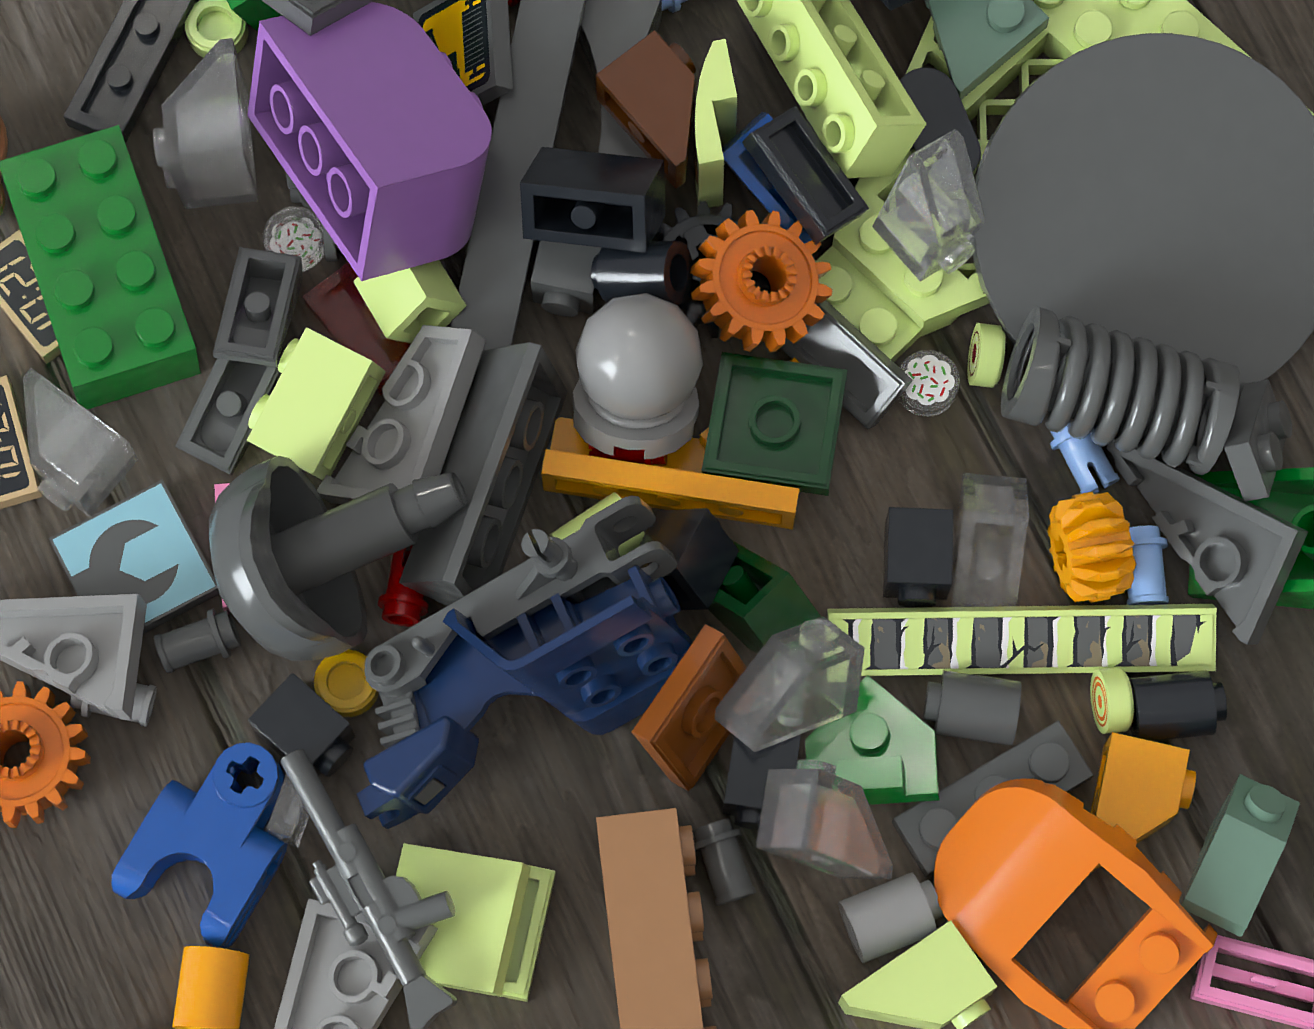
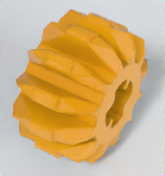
[1047,492,1136,603]

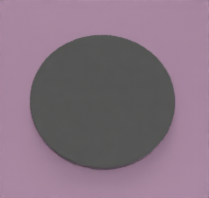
[970,33,1314,395]

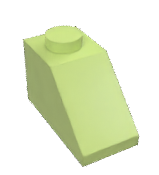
[838,920,998,1029]

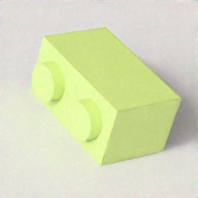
[247,327,386,480]

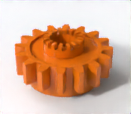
[690,210,833,352]
[0,681,91,828]

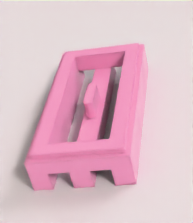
[1190,935,1314,1029]

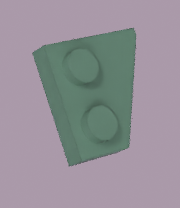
[924,0,1049,100]

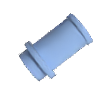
[1050,426,1120,494]
[1127,525,1169,605]

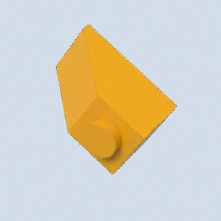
[1090,732,1196,873]

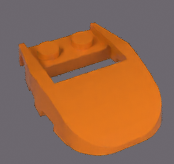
[934,778,1218,1029]

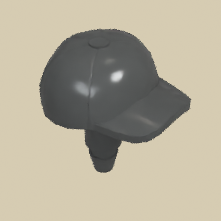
[209,456,467,661]

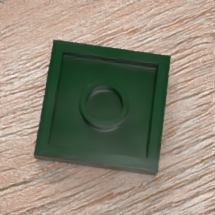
[702,352,847,496]

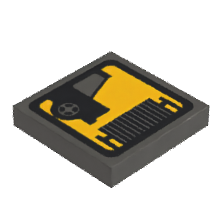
[413,0,513,106]

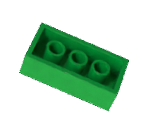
[0,125,201,412]

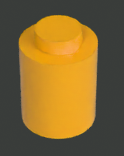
[172,946,250,1029]

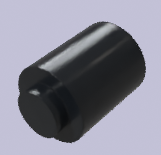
[591,241,693,305]
[1129,670,1227,741]

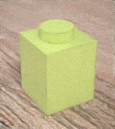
[353,260,467,343]

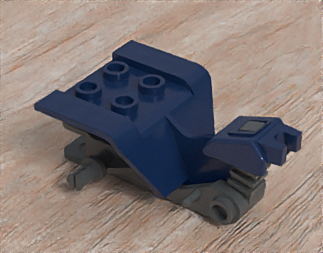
[357,496,693,829]

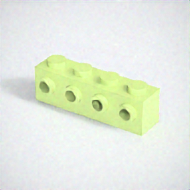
[737,0,926,178]

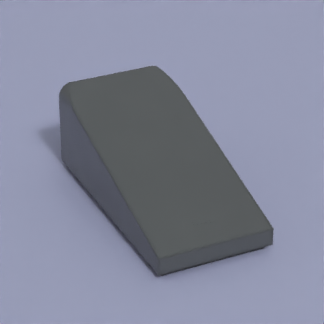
[213,247,303,367]
[175,356,282,475]

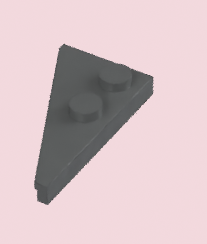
[1106,439,1308,645]

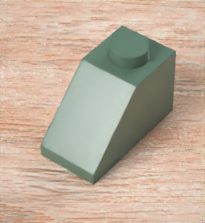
[1181,774,1300,937]

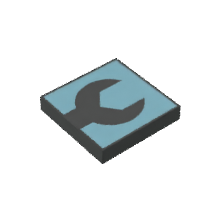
[48,479,219,634]

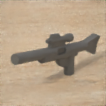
[280,749,457,1029]

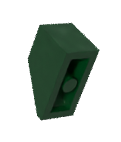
[708,540,826,669]

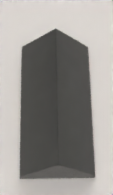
[399,342,568,606]

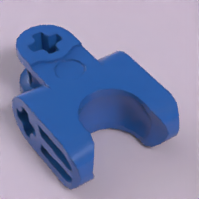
[112,742,287,949]

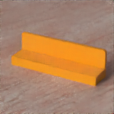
[541,417,799,530]

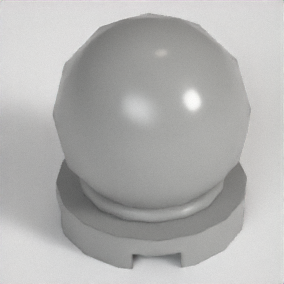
[573,293,703,459]

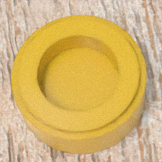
[314,650,379,717]

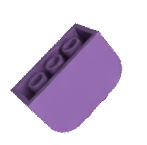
[247,2,492,281]

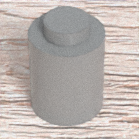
[838,872,944,963]

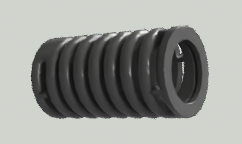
[1001,306,1240,476]

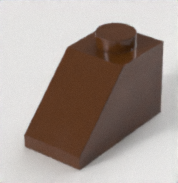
[596,30,696,189]

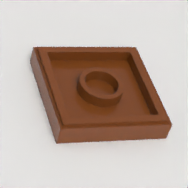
[632,624,760,792]

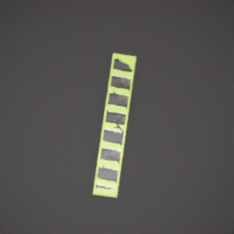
[827,604,1217,676]

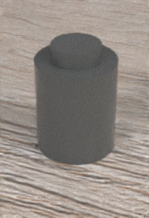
[923,670,1021,746]

